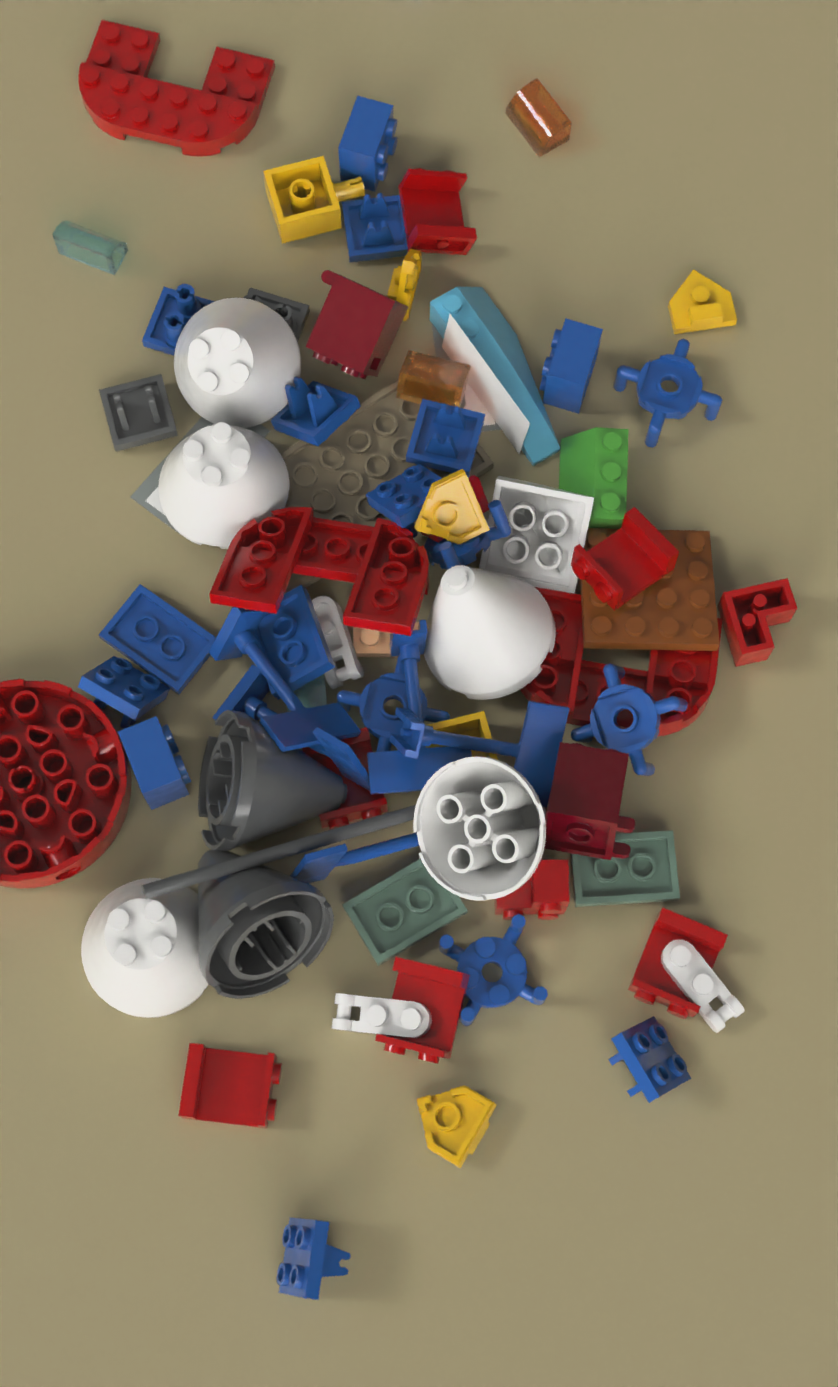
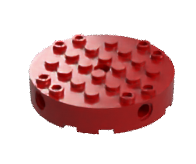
[0,679,132,889]

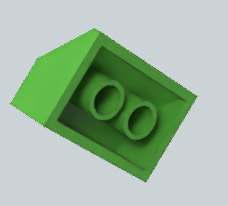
[559,427,629,529]

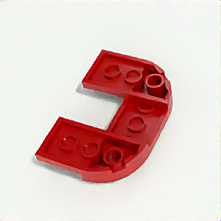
[78,20,275,157]
[209,507,429,636]
[520,587,723,737]

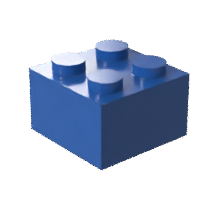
[338,96,398,192]
[539,318,603,414]
[118,716,191,810]

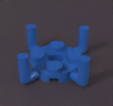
[613,339,722,448]
[424,500,511,570]
[337,656,450,752]
[571,663,688,776]
[439,914,548,1026]

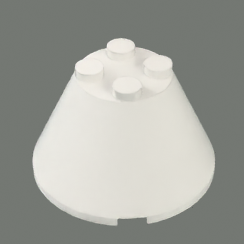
[174,298,301,428]
[158,422,290,549]
[413,757,547,901]
[81,878,208,1018]

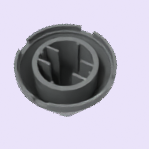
[198,710,348,851]
[198,850,334,999]

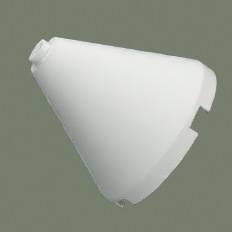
[424,565,556,700]

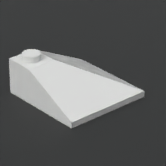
[479,476,594,594]

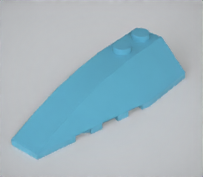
[430,286,560,466]

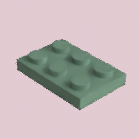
[570,830,680,907]
[342,858,468,966]

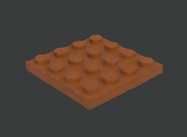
[580,528,720,651]

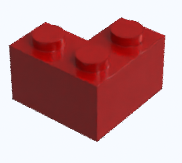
[717,578,797,667]
[495,859,570,920]

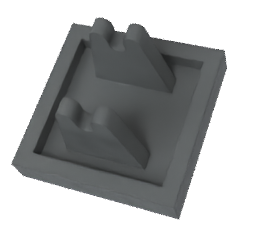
[99,374,178,452]

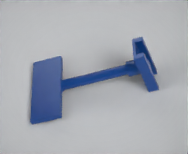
[209,607,361,752]
[367,620,472,795]
[212,664,370,791]
[389,700,570,807]
[290,832,420,884]

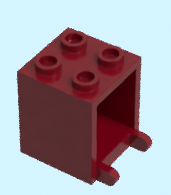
[305,270,408,380]
[544,742,636,860]

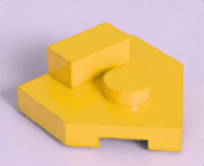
[387,249,422,321]
[668,269,737,334]
[414,469,490,544]
[416,1085,497,1168]

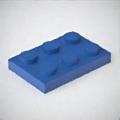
[99,584,216,695]
[254,585,335,700]

